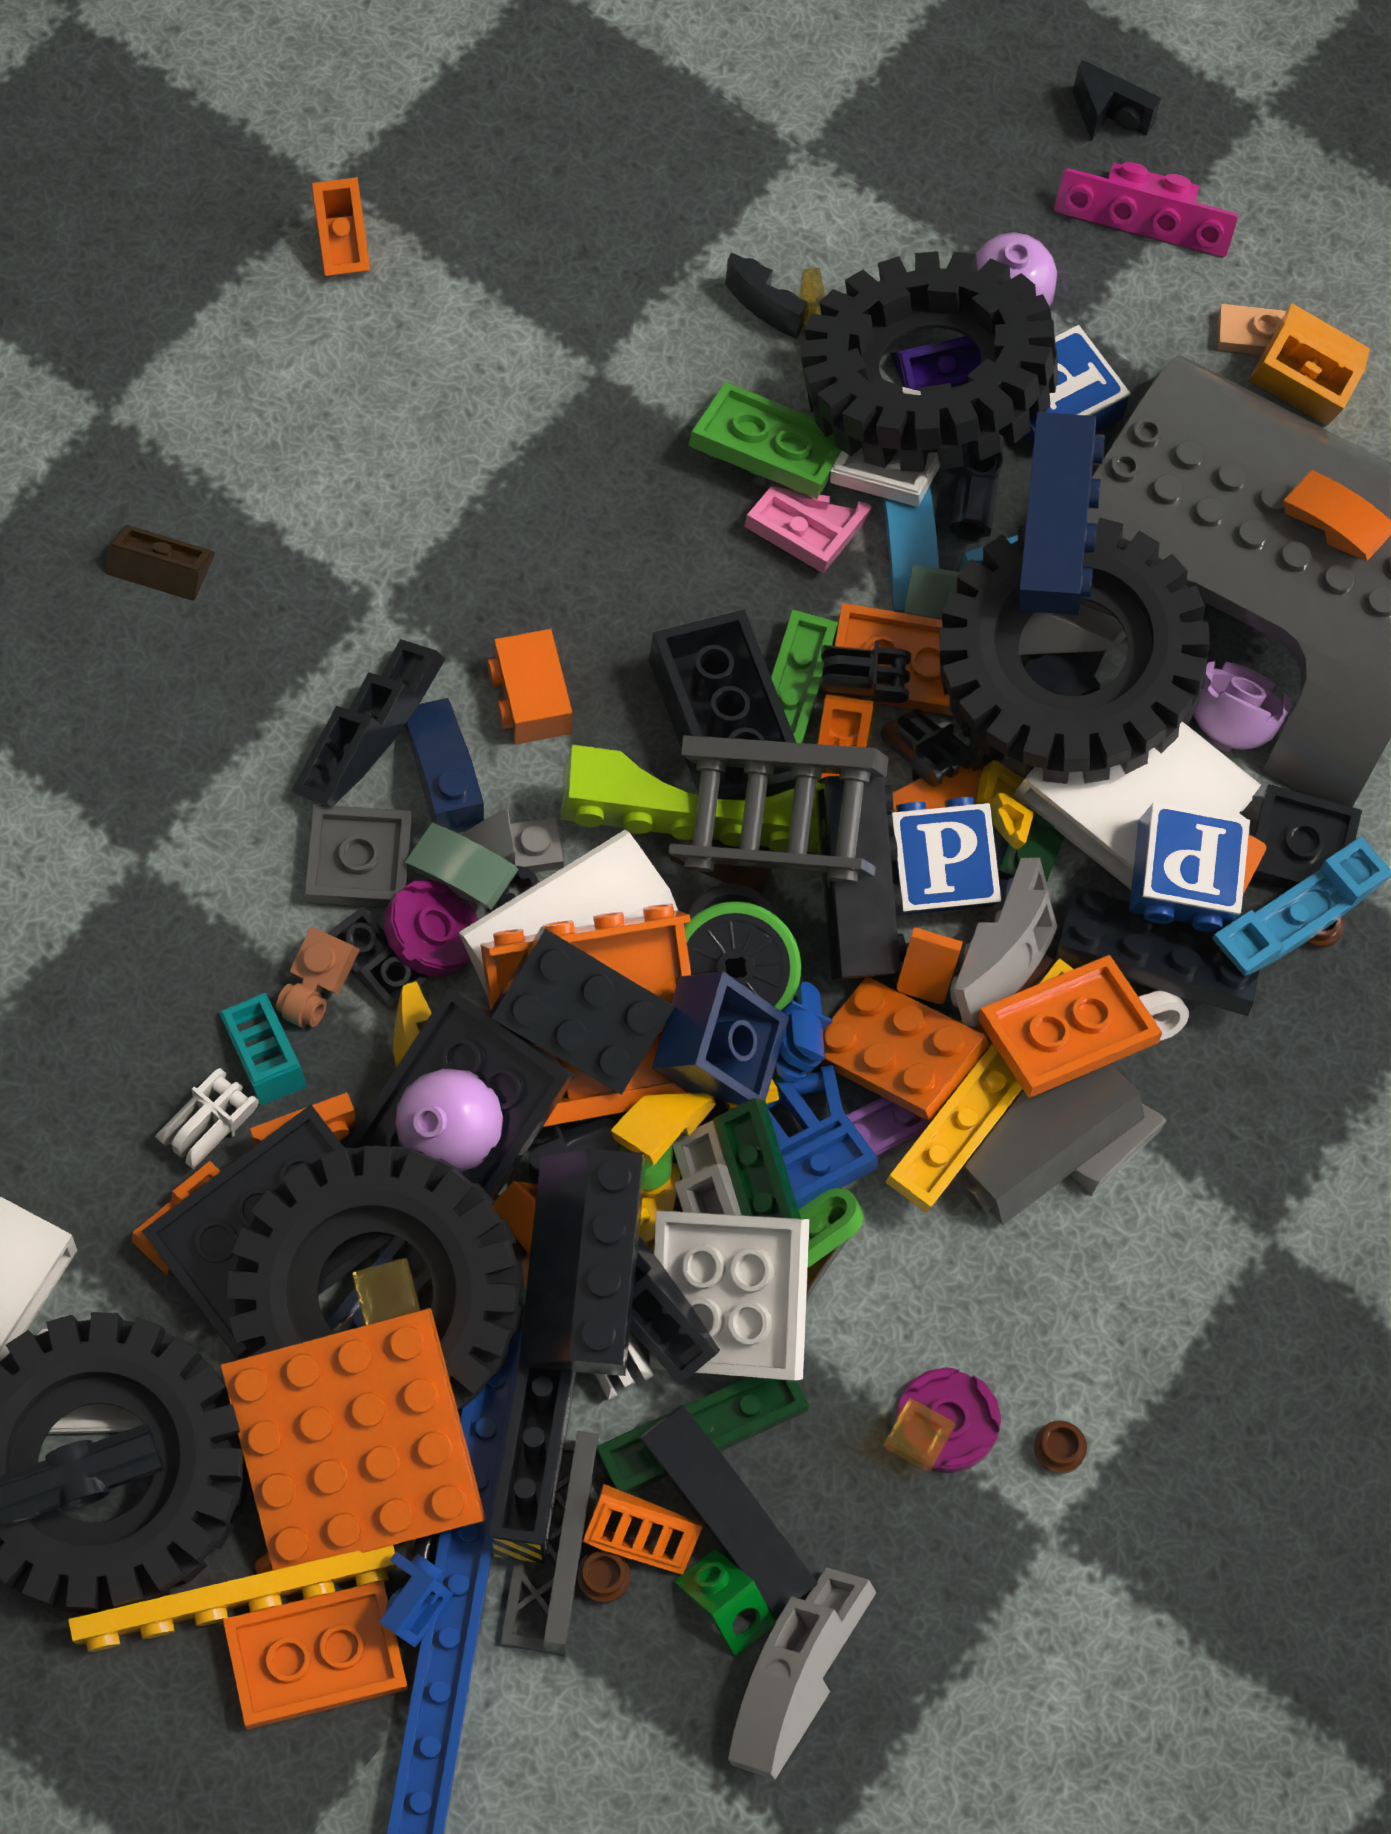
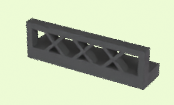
[501,1431,599,1656]

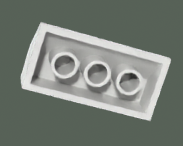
[459,830,678,997]

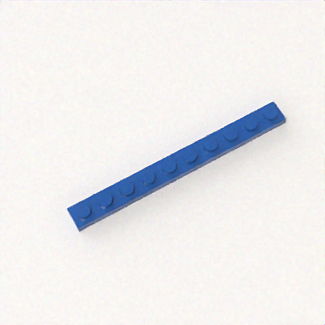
[387,1329,522,1834]

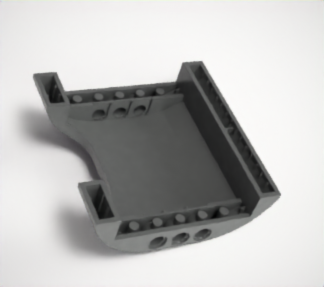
[1076,355,1391,807]

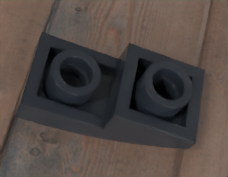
[725,253,807,339]
[328,906,429,1010]

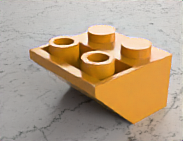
[1248,303,1370,426]

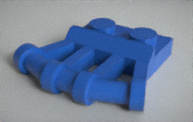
[767,1065,878,1209]

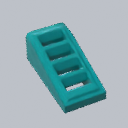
[219,992,307,1106]

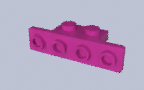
[1054,162,1238,257]

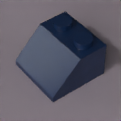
[652,971,789,1105]

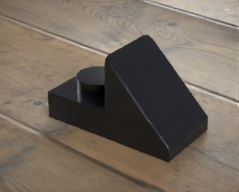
[1072,60,1161,141]

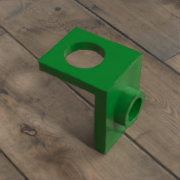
[675,1549,776,1656]

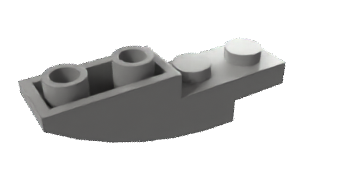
[951,858,1057,1028]
[672,1120,741,1215]
[728,1568,876,1780]

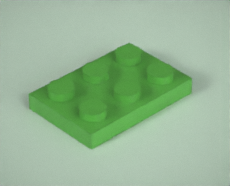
[688,381,842,499]

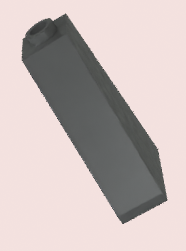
[965,1064,1144,1225]

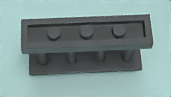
[669,735,889,883]

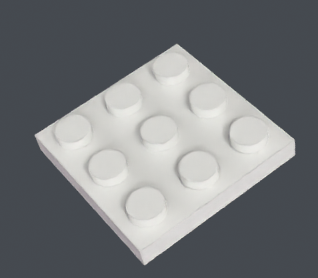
[649,1211,809,1380]

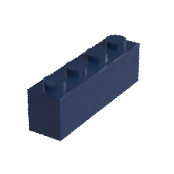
[1020,412,1105,615]

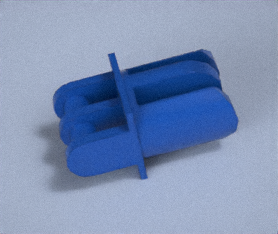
[775,982,832,1082]

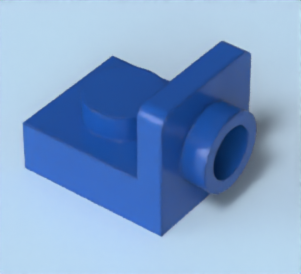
[379,1552,454,1647]

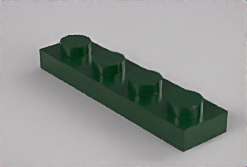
[596,1377,809,1494]

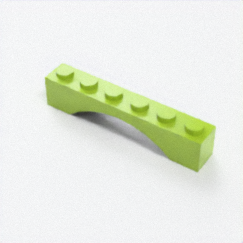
[560,745,822,855]

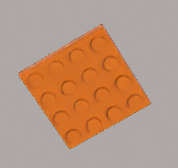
[221,1308,486,1570]

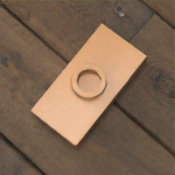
[1217,304,1286,355]

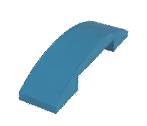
[882,486,939,613]
[1212,836,1391,976]

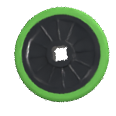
[684,902,801,1011]

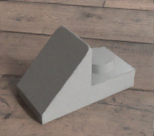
[460,809,564,873]

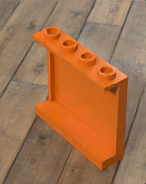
[480,904,692,1127]

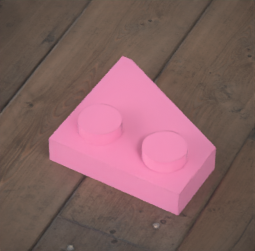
[744,486,872,573]

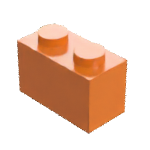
[487,629,572,744]

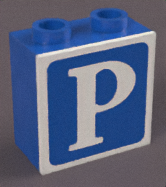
[1024,325,1130,446]
[887,797,1001,916]
[1129,802,1250,933]

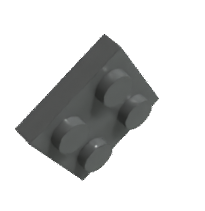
[305,805,413,907]

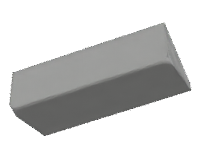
[1070,1104,1166,1196]

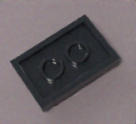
[488,926,675,1095]

